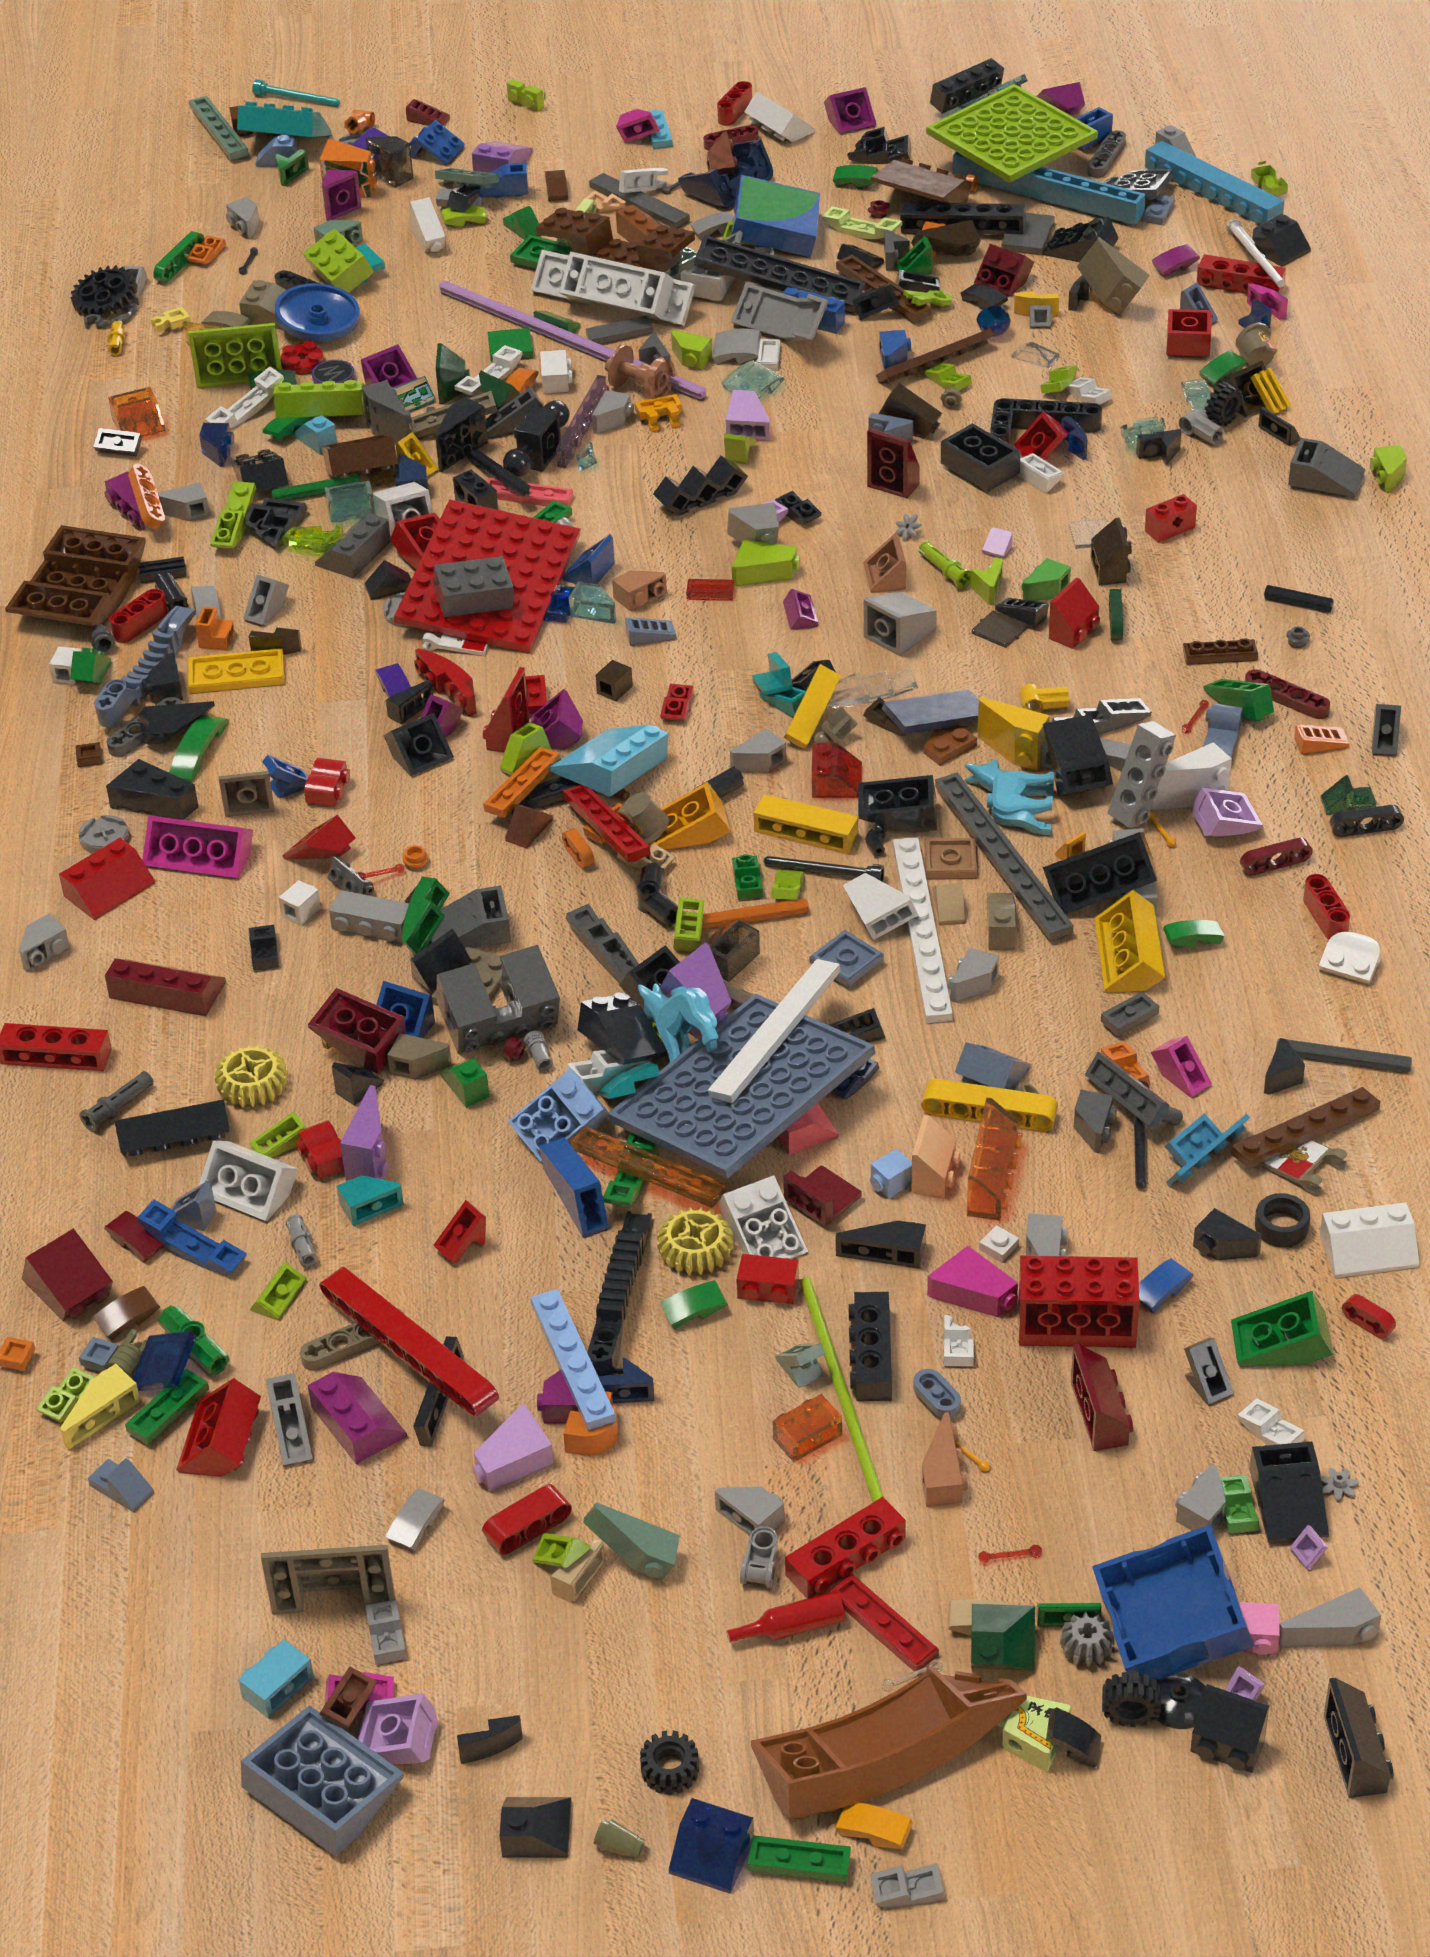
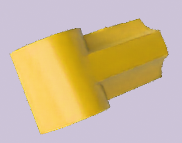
[1019,684,1069,713]

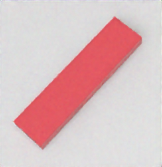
[486,478,574,506]

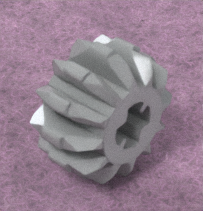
[1060,1612,1114,1668]

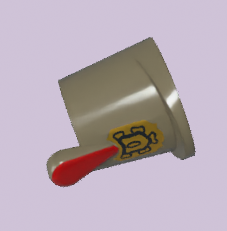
[1235,323,1277,366]
[618,793,669,844]

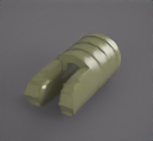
[105,1329,154,1377]

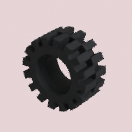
[1205,382,1243,426]
[1102,1672,1161,1727]
[640,1730,699,1795]

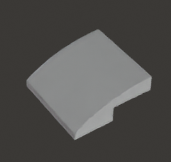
[712,329,761,364]

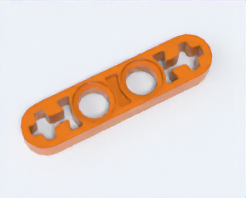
[128,464,165,529]

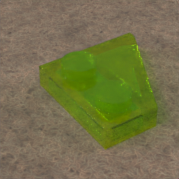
[283,525,343,553]

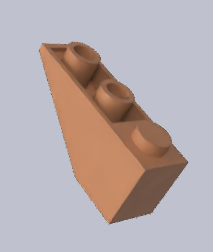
[922,1412,968,1507]

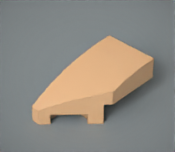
[583,190,626,213]

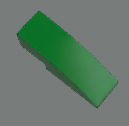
[402,876,450,955]

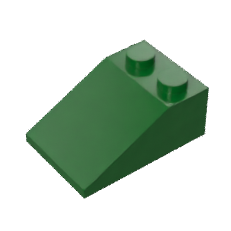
[1231,1291,1333,1366]

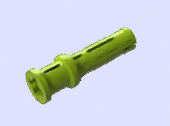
[918,541,971,589]

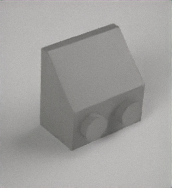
[727,503,779,544]

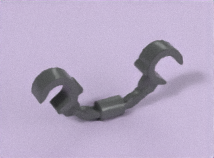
[84,296,139,329]

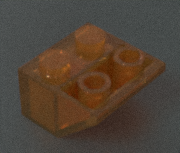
[108,387,166,437]

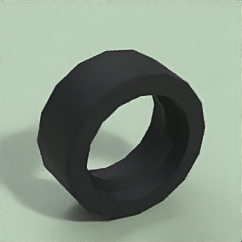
[1255,1193,1310,1247]

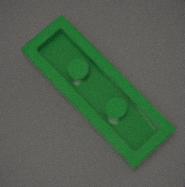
[125,1368,209,1445]
[747,1835,851,1883]

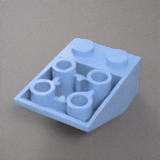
[508,1068,609,1163]

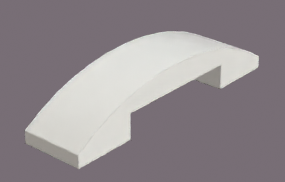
[455,345,523,396]
[205,367,284,431]

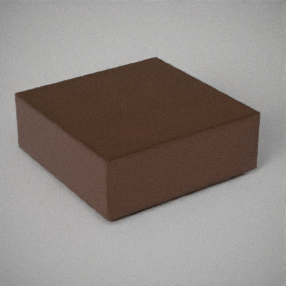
[76,742,102,767]

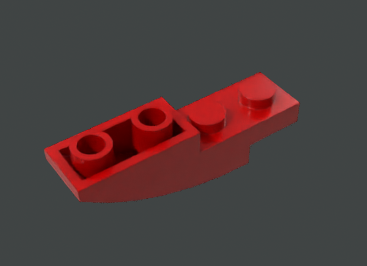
[414,648,477,717]

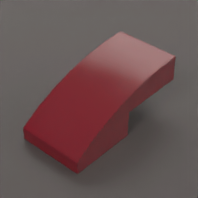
[104,1211,165,1263]

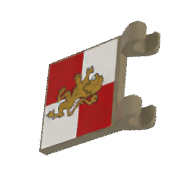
[1258,1140,1347,1196]

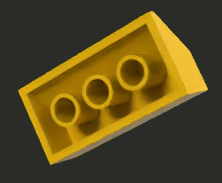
[1095,890,1165,993]

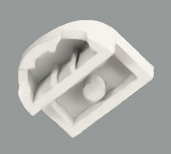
[1319,932,1380,985]

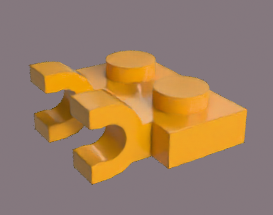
[634,394,682,432]

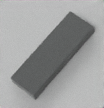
[586,316,653,344]

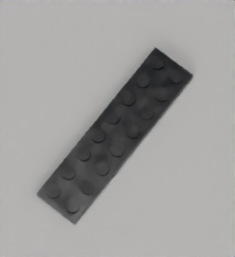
[694,235,865,313]

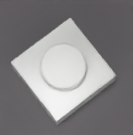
[979,1225,1019,1263]

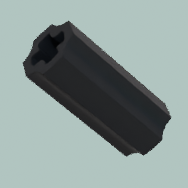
[154,572,189,611]
[693,766,744,798]

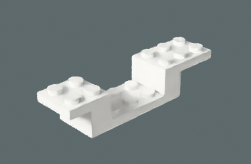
[531,250,696,326]

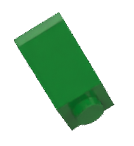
[440,1058,490,1107]

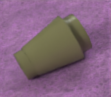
[593,1819,645,1858]

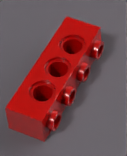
[1196,254,1286,294]
[0,1023,112,1071]
[785,1497,906,1598]

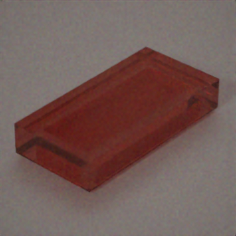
[686,579,735,601]

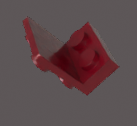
[783,1165,862,1227]

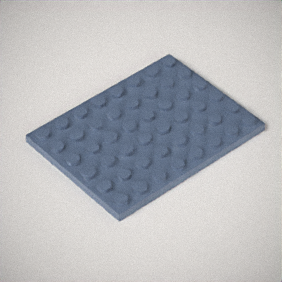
[608,994,876,1179]

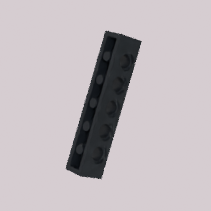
[900,202,1026,234]

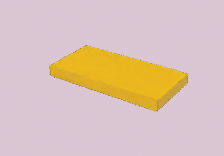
[188,649,285,694]

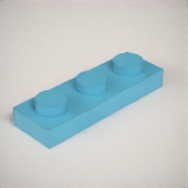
[649,110,673,149]

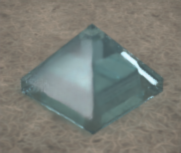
[576,441,597,471]

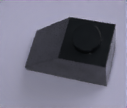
[146,653,183,705]
[1193,1208,1262,1260]

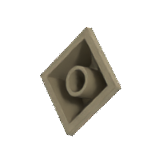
[219,771,275,817]

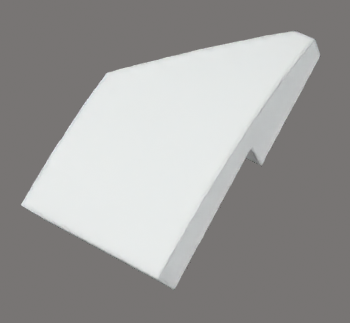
[944,1315,974,1367]

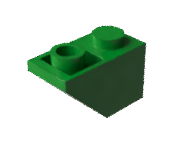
[70,648,111,684]

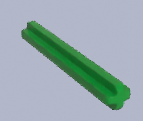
[272,474,360,500]

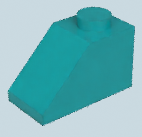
[336,1175,404,1226]

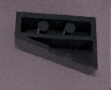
[106,759,199,820]

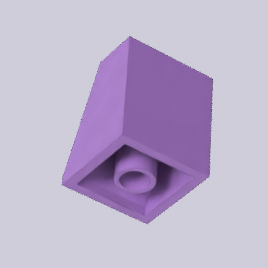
[660,942,732,1040]

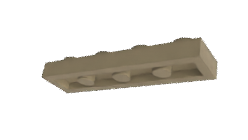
[410,391,498,438]

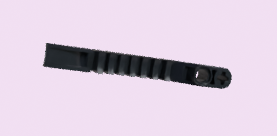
[587,1211,652,1376]

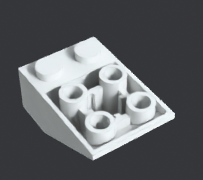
[718,1175,808,1259]

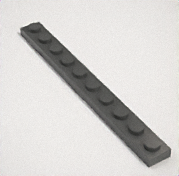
[935,772,1074,941]

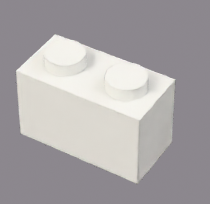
[540,350,573,394]

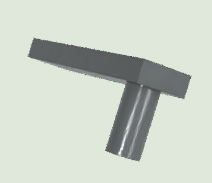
[1085,1052,1183,1129]

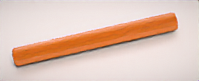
[682,898,809,931]

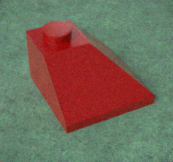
[1014,412,1069,460]
[282,814,356,859]

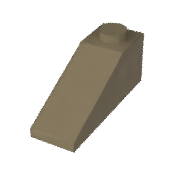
[987,893,1016,950]

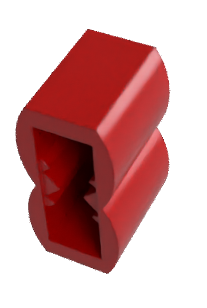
[304,758,350,807]
[295,1120,344,1179]

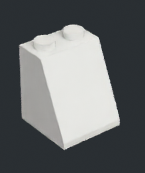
[372,482,433,536]

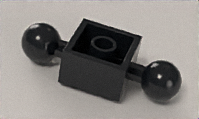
[503,400,570,477]

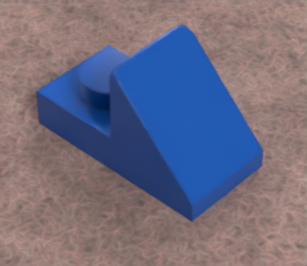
[262,754,308,798]

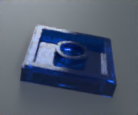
[132,1331,196,1391]

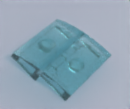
[721,360,785,399]

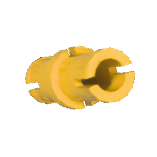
[108,321,125,356]

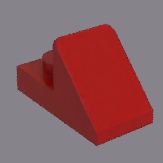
[433,1200,486,1264]

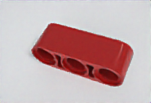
[717,81,752,126]
[110,589,168,643]
[1303,874,1350,940]
[482,1484,572,1555]

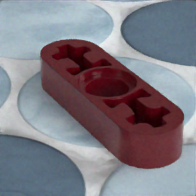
[703,125,758,151]
[1240,837,1313,875]

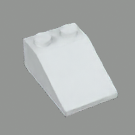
[1151,742,1232,810]

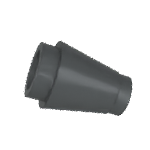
[91,624,115,653]

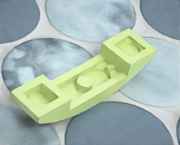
[822,206,903,239]

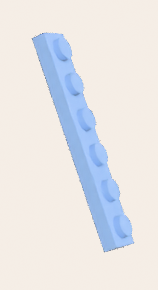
[530,1289,616,1430]

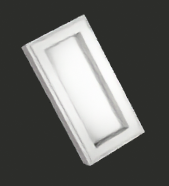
[756,339,781,370]

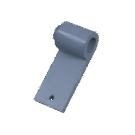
[1203,703,1243,757]

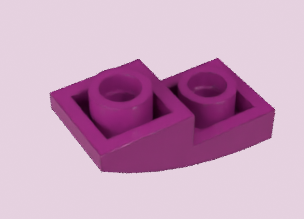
[1152,244,1200,277]

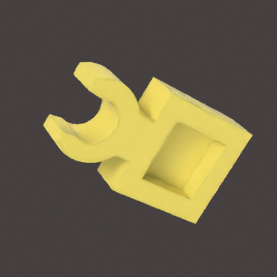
[151,307,191,332]

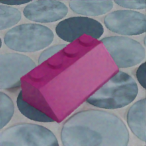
[142,815,253,878]

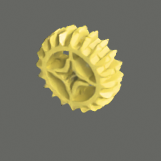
[214,1044,288,1108]
[657,1206,734,1276]

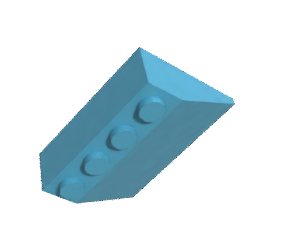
[550,725,669,797]

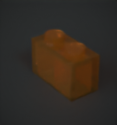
[772,1393,842,1463]

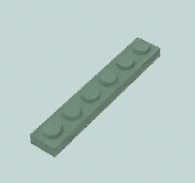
[189,96,249,160]

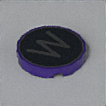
[312,360,355,384]

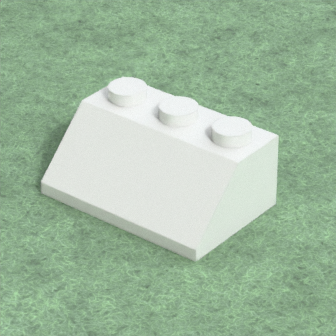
[744,92,816,142]
[199,1141,298,1221]
[1320,1202,1419,1278]

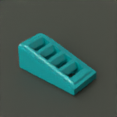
[759,687,806,717]

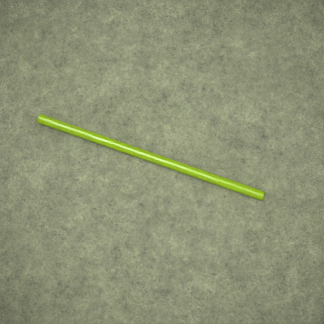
[800,1277,883,1502]

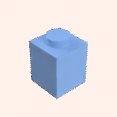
[870,1148,912,1199]

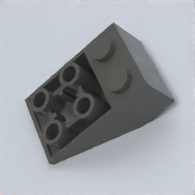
[362,380,412,445]
[1288,438,1365,497]
[431,885,511,948]

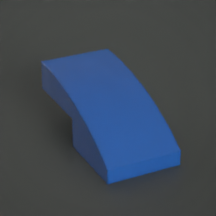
[1139,1258,1194,1313]

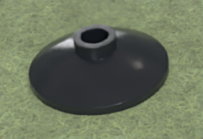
[1155,1673,1206,1729]

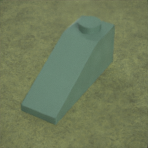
[583,1502,680,1580]

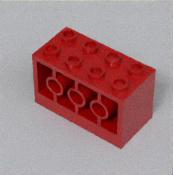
[1018,1255,1140,1348]

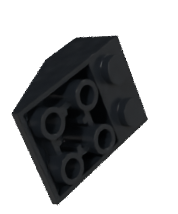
[1042,217,1119,262]
[435,396,488,472]
[231,449,289,492]
[1043,714,1113,797]
[1249,1441,1329,1543]

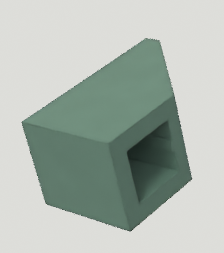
[314,220,363,245]

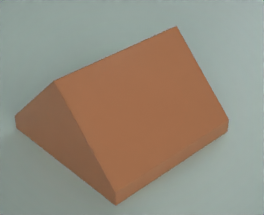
[863,533,906,592]

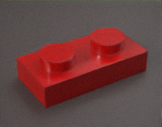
[525,675,547,714]

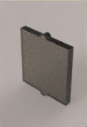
[971,610,1028,648]

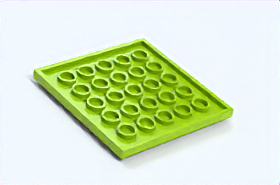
[926,84,1098,183]

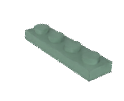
[435,168,499,188]

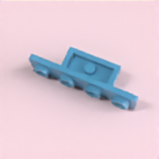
[1165,1113,1250,1186]

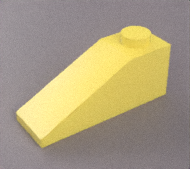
[60,1364,141,1450]

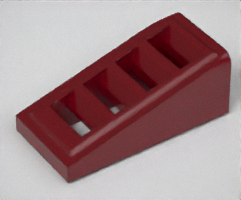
[406,99,450,125]

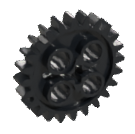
[70,265,138,318]

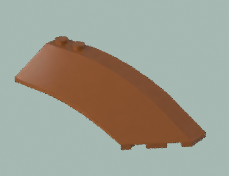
[751,1666,1027,1820]

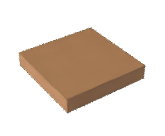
[924,838,977,879]

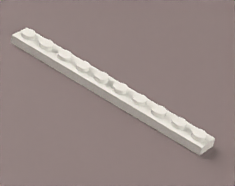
[893,837,953,1023]

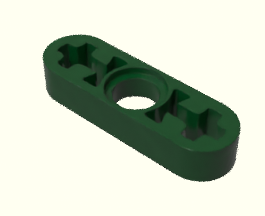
[1109,589,1123,640]

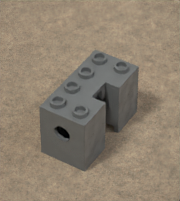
[437,945,560,1053]

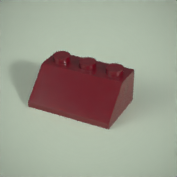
[1071,1344,1133,1451]

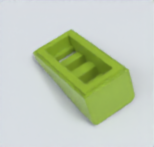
[673,897,705,952]
[249,1111,307,1158]

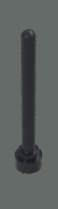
[764,856,885,882]
[1134,1080,1150,1189]

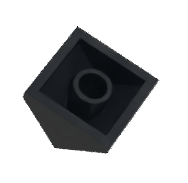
[410,929,472,991]

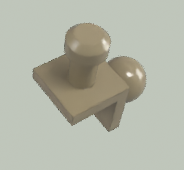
[814,706,858,750]

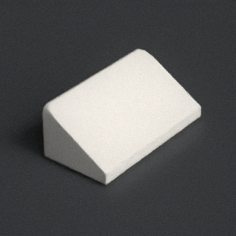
[1017,453,1064,493]

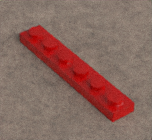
[563,785,651,862]

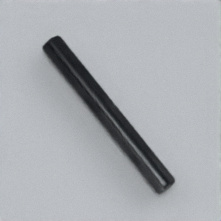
[467,448,531,497]

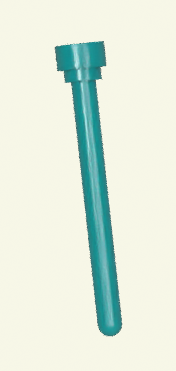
[252,79,340,106]

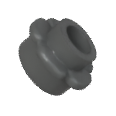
[1286,626,1310,648]

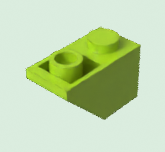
[1370,445,1407,493]
[500,722,552,775]

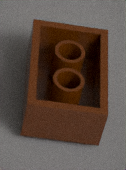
[322,434,398,479]

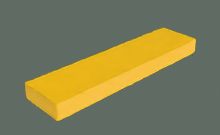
[783,664,841,749]

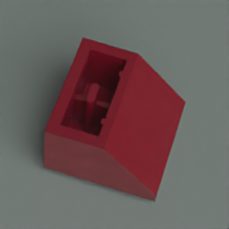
[974,244,1034,296]

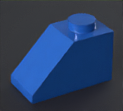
[879,330,911,370]

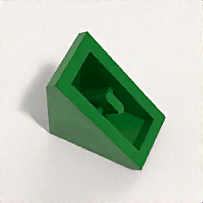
[896,236,933,275]

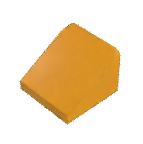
[1055,832,1086,860]

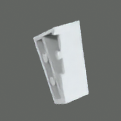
[681,263,735,301]

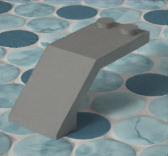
[731,282,828,341]

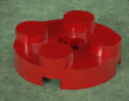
[281,341,324,375]

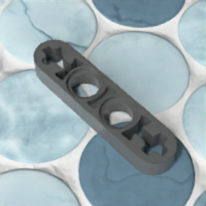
[1088,130,1126,178]
[106,697,182,757]

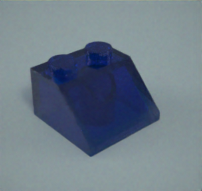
[668,1798,754,1894]

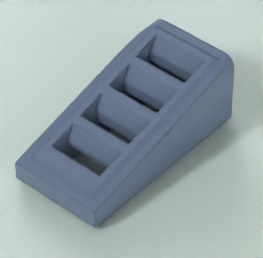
[625,618,676,645]

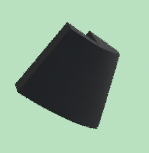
[847,126,911,164]
[244,497,308,548]

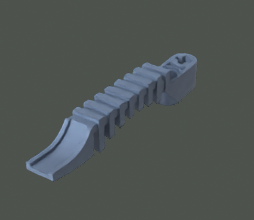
[94,606,196,727]

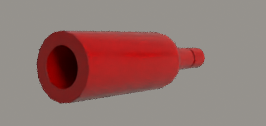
[726,1591,845,1643]

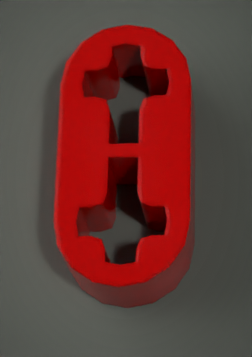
[1342,1294,1396,1339]

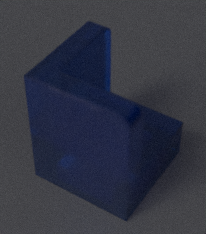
[1238,299,1272,328]

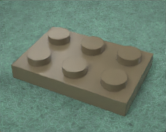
[432,946,503,1006]

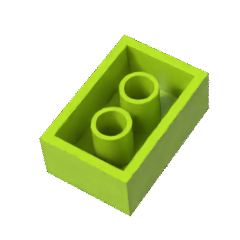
[302,228,374,293]

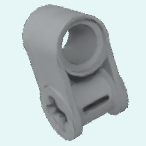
[740,1526,778,1588]

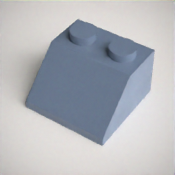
[955,1042,1031,1090]

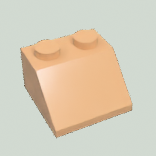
[912,1115,960,1198]

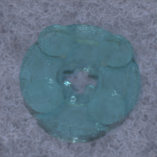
[1120,417,1166,443]

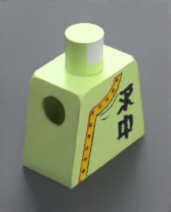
[996,1696,1071,1772]

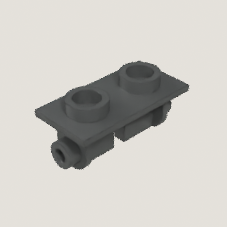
[327,856,374,895]

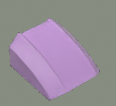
[1193,787,1264,837]
[356,1694,438,1764]

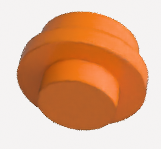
[403,845,428,868]

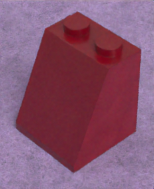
[22,1228,113,1321]

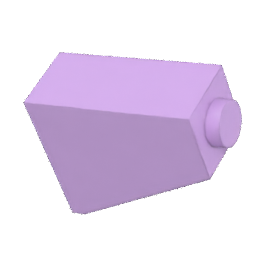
[725,390,770,441]
[472,1404,554,1492]

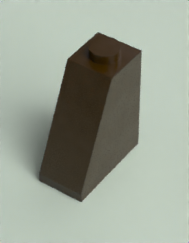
[879,383,943,439]

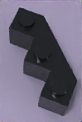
[653,455,748,515]

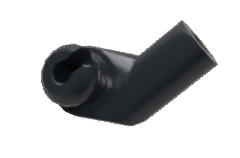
[865,824,887,856]

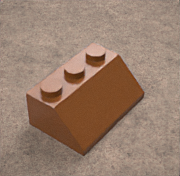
[616,205,662,243]

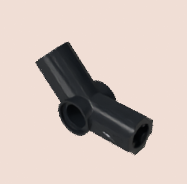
[637,863,678,926]

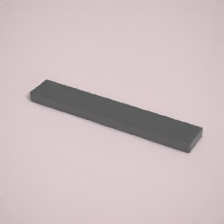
[589,173,690,229]

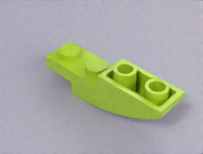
[210,481,256,549]

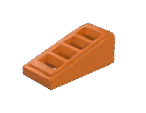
[1294,725,1350,754]

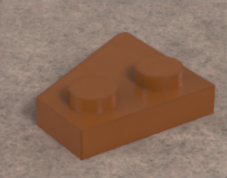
[924,726,977,766]

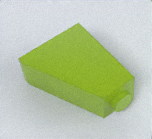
[732,539,801,586]

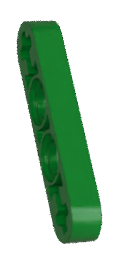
[153,231,204,283]

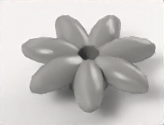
[895,514,922,541]
[1321,1468,1359,1501]

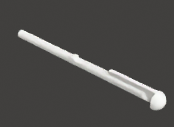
[1226,219,1285,288]

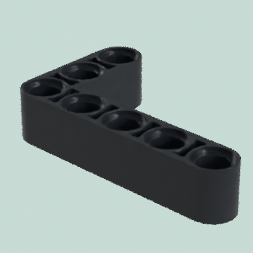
[990,398,1102,445]

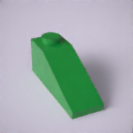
[1203,679,1274,722]

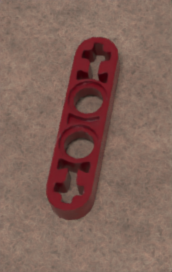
[1245,669,1330,719]

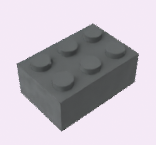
[433,556,513,617]

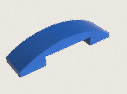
[137,1199,247,1275]

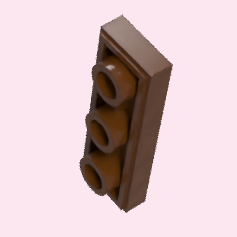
[1183,638,1258,665]

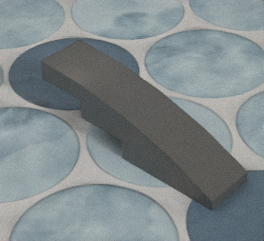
[1052,698,1152,734]
[566,903,639,983]

